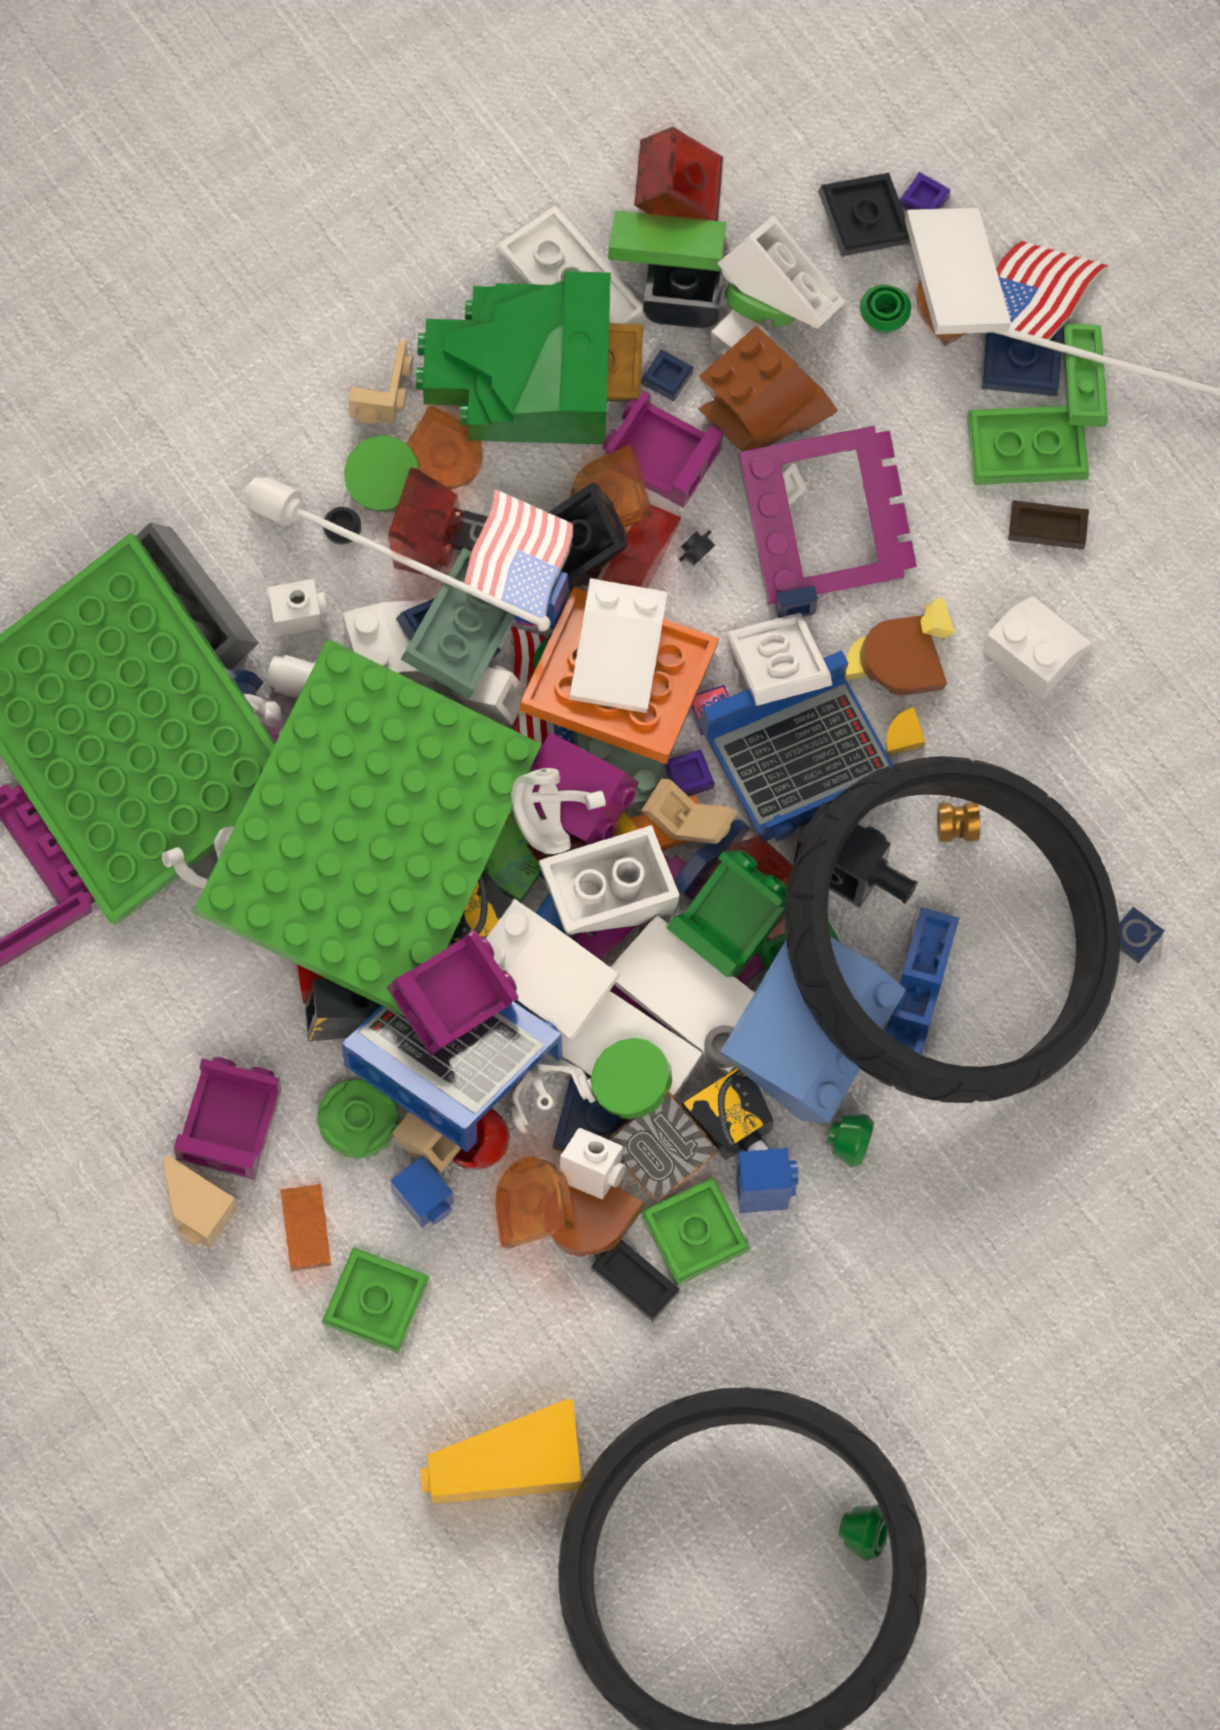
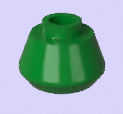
[860,284,911,334]
[827,1114,875,1168]
[839,1505,888,1561]

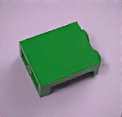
[667,850,788,978]

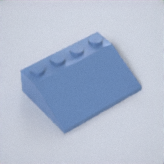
[720,937,906,1124]

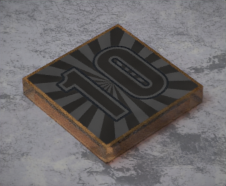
[606,1090,719,1203]

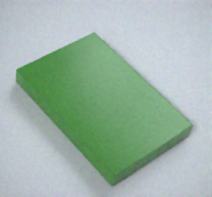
[608,210,727,271]
[967,406,1089,485]

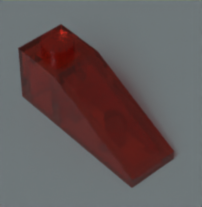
[602,503,681,588]

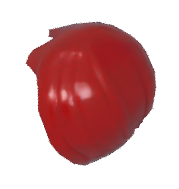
[452,1108,510,1170]

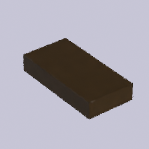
[1008,500,1089,550]

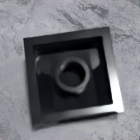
[643,256,725,328]
[548,482,627,590]

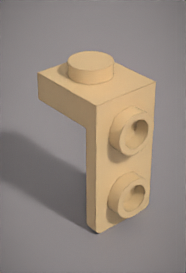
[348,340,414,424]
[641,779,737,844]

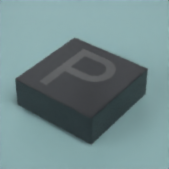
[450,509,489,552]

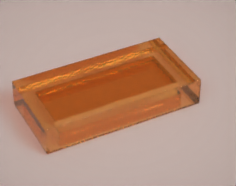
[281,1184,332,1272]

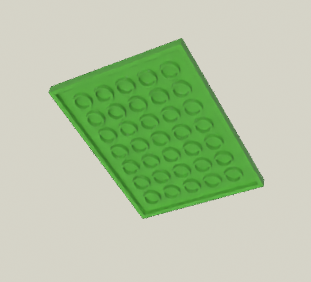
[0,533,276,925]
[192,638,542,1016]

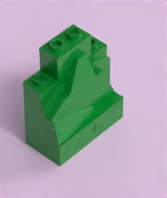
[416,271,611,445]

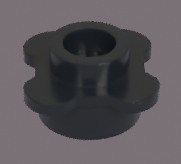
[678,529,715,566]

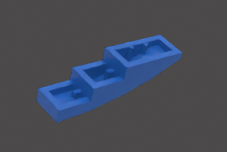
[886,907,959,1055]

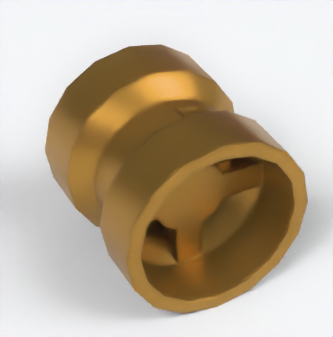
[937,802,980,842]

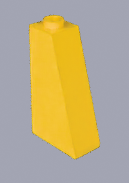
[420,1399,581,1504]

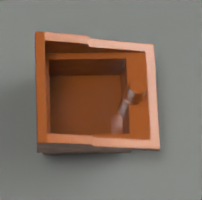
[698,325,838,452]

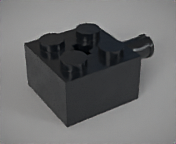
[793,803,918,908]

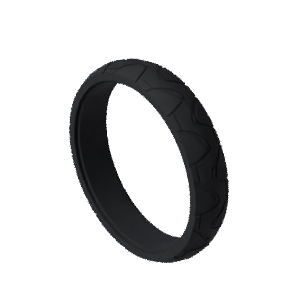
[784,756,1121,1103]
[558,1387,927,1730]

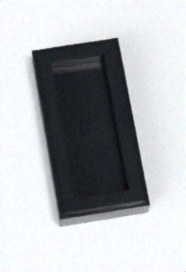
[591,1240,680,1322]

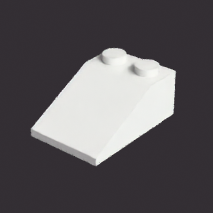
[717,215,845,329]
[569,578,667,713]
[342,599,436,685]
[539,825,680,935]
[486,899,620,1040]

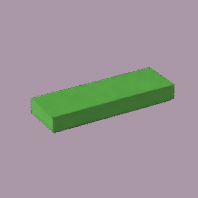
[1062,324,1108,427]

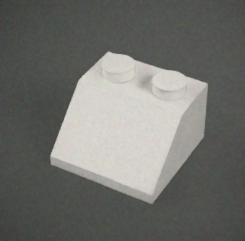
[983,596,1092,700]

